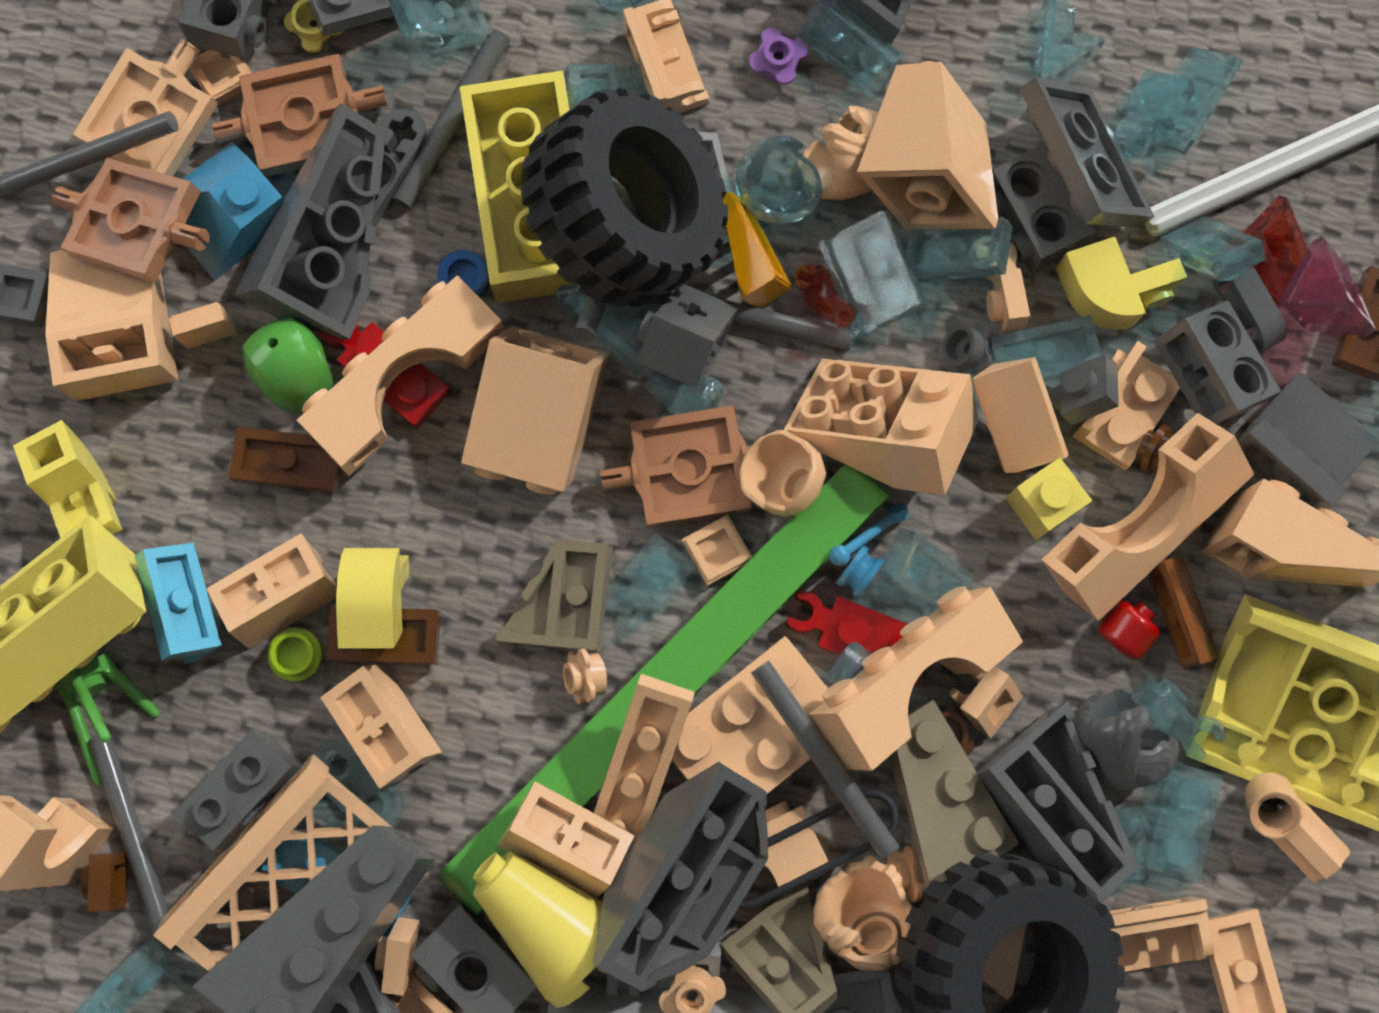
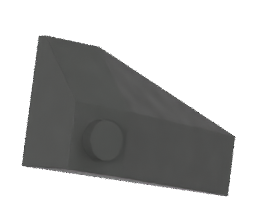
[235,103,386,340]

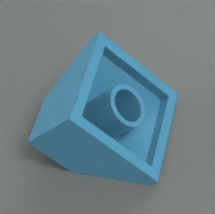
[183,141,284,281]

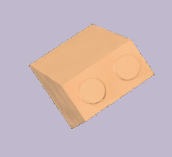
[857,61,998,229]
[461,326,611,495]

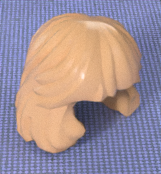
[799,106,878,201]
[813,855,912,971]

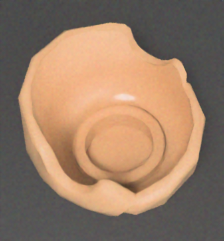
[739,430,827,517]

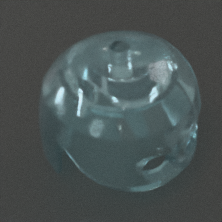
[735,135,823,226]

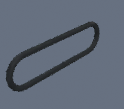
[738,789,899,909]

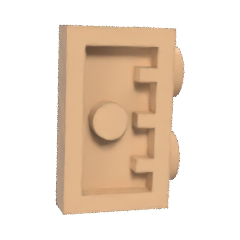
[1072,341,1180,470]

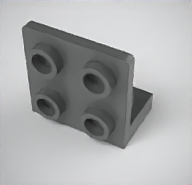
[1237,373,1378,509]

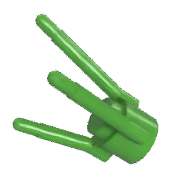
[56,653,160,786]

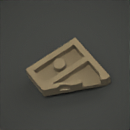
[495,539,613,653]
[720,883,837,1013]

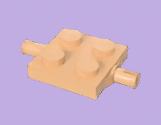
[73,38,218,185]

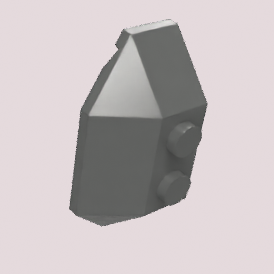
[593,761,768,992]

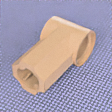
[1244,772,1350,882]

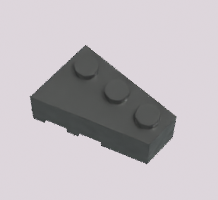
[976,701,1140,903]

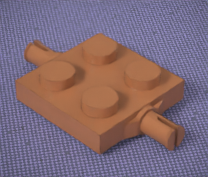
[212,54,388,177]
[51,158,209,283]
[600,405,752,528]

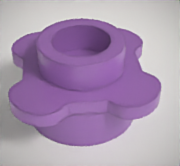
[749,28,808,85]

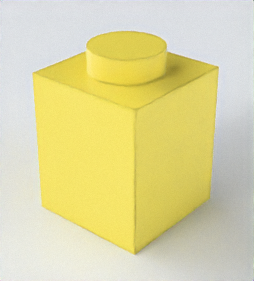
[1005,457,1092,541]

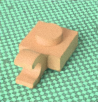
[975,242,1030,339]

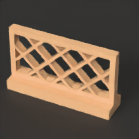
[153,754,392,972]

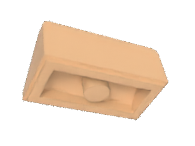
[973,357,1069,473]

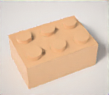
[672,636,828,794]

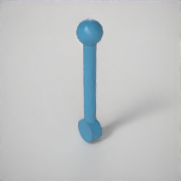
[829,503,910,567]

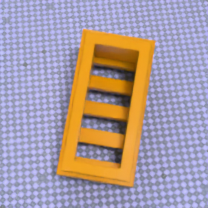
[723,191,791,308]

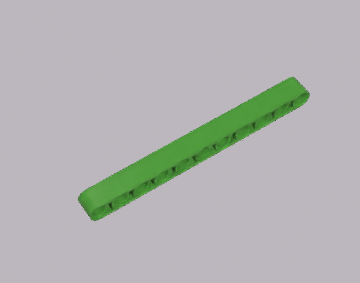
[437,465,891,917]

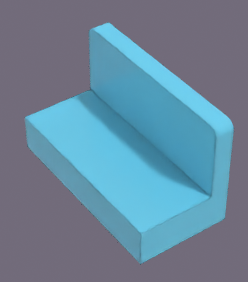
[134,543,222,663]

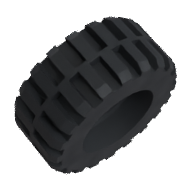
[521,88,728,307]
[895,853,1125,1013]

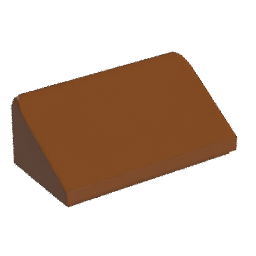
[1148,557,1219,669]

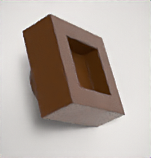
[81,853,128,912]

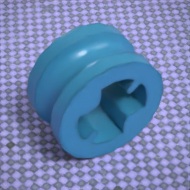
[836,545,885,599]

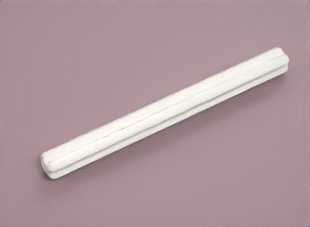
[1144,104,1379,237]

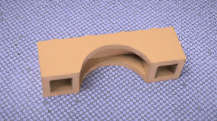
[297,275,504,476]
[1041,413,1254,621]
[809,586,1023,771]
[0,795,114,892]

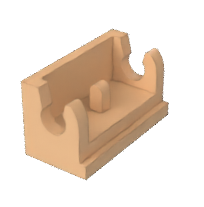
[623,0,709,113]
[206,533,337,649]
[320,664,442,789]
[498,781,634,898]
[1109,897,1214,972]

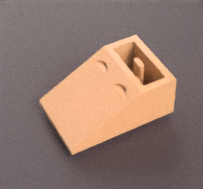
[45,250,179,401]
[784,358,978,496]
[1200,479,1379,587]

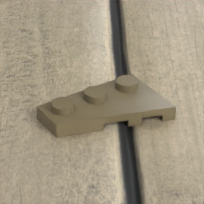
[889,700,1019,900]

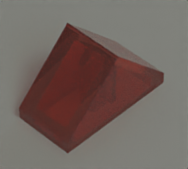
[1222,195,1317,306]

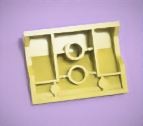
[1185,594,1379,831]

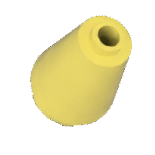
[473,851,605,1008]

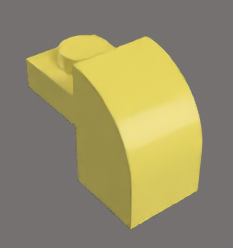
[1056,237,1187,330]
[13,420,123,538]
[336,548,409,648]

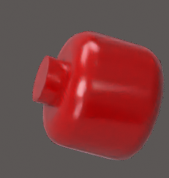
[1098,600,1160,660]

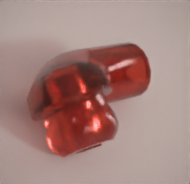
[794,263,856,328]

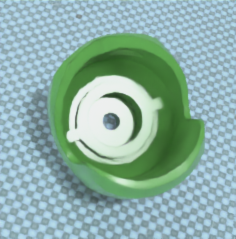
[242,317,333,413]

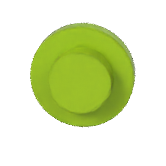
[268,628,323,682]

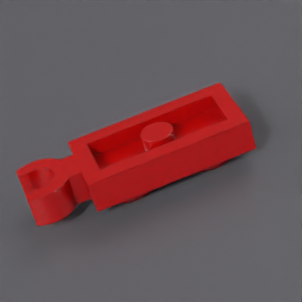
[317,322,451,430]
[785,591,924,687]

